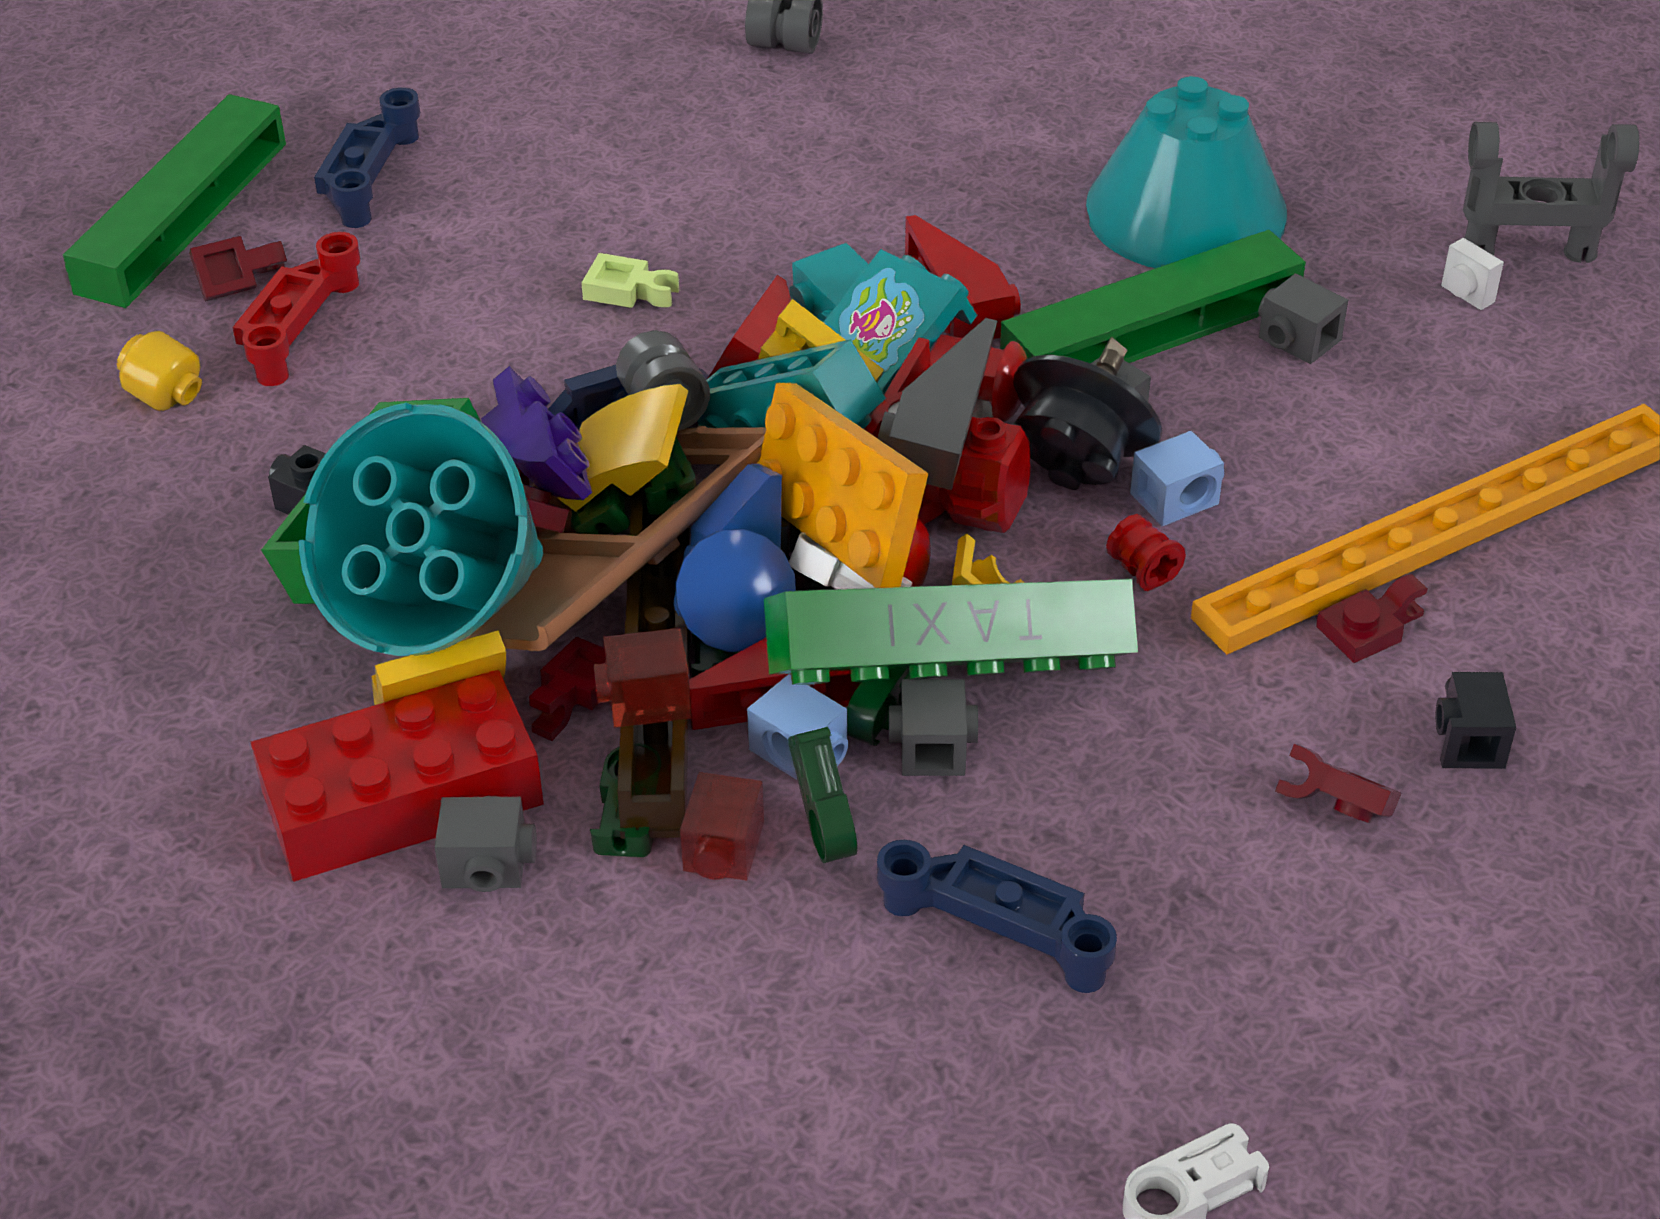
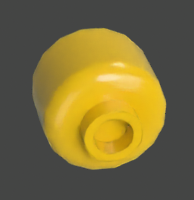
[116,331,202,411]

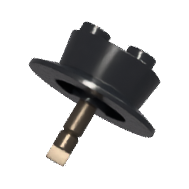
[1013,337,1162,490]

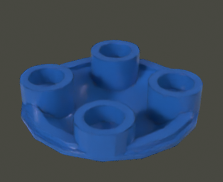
[674,529,796,652]

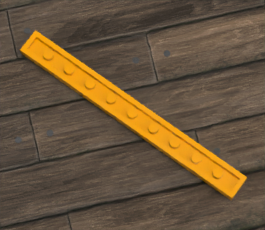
[1191,403,1660,655]

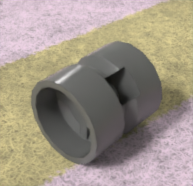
[745,0,823,54]
[616,330,710,431]

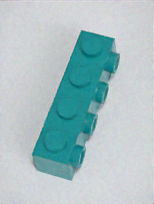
[698,339,886,428]

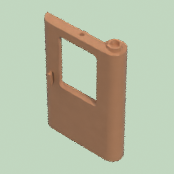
[463,426,766,651]

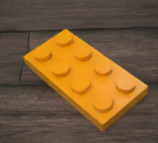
[757,383,929,588]

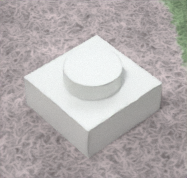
[1441,238,1504,310]

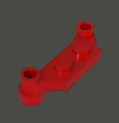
[232,232,361,386]

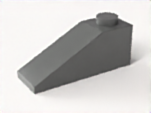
[878,318,997,490]

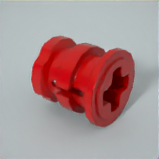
[1106,514,1186,591]

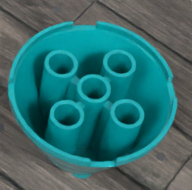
[1086,76,1287,268]
[299,403,543,656]

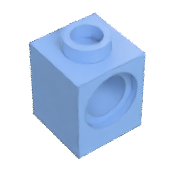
[1130,431,1224,526]
[747,674,848,780]

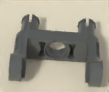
[1463,122,1639,263]

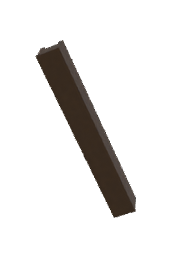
[618,461,692,839]

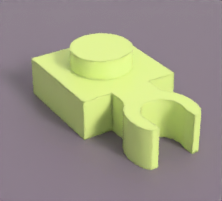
[581,253,679,308]

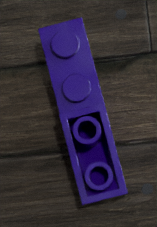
[481,366,592,500]

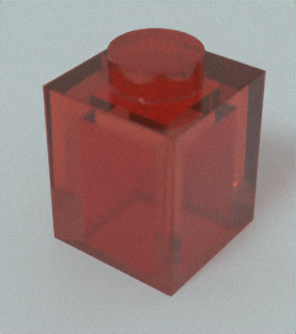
[593,628,691,728]
[680,772,764,881]

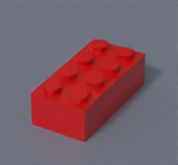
[250,669,544,882]

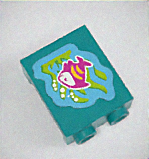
[823,249,977,394]

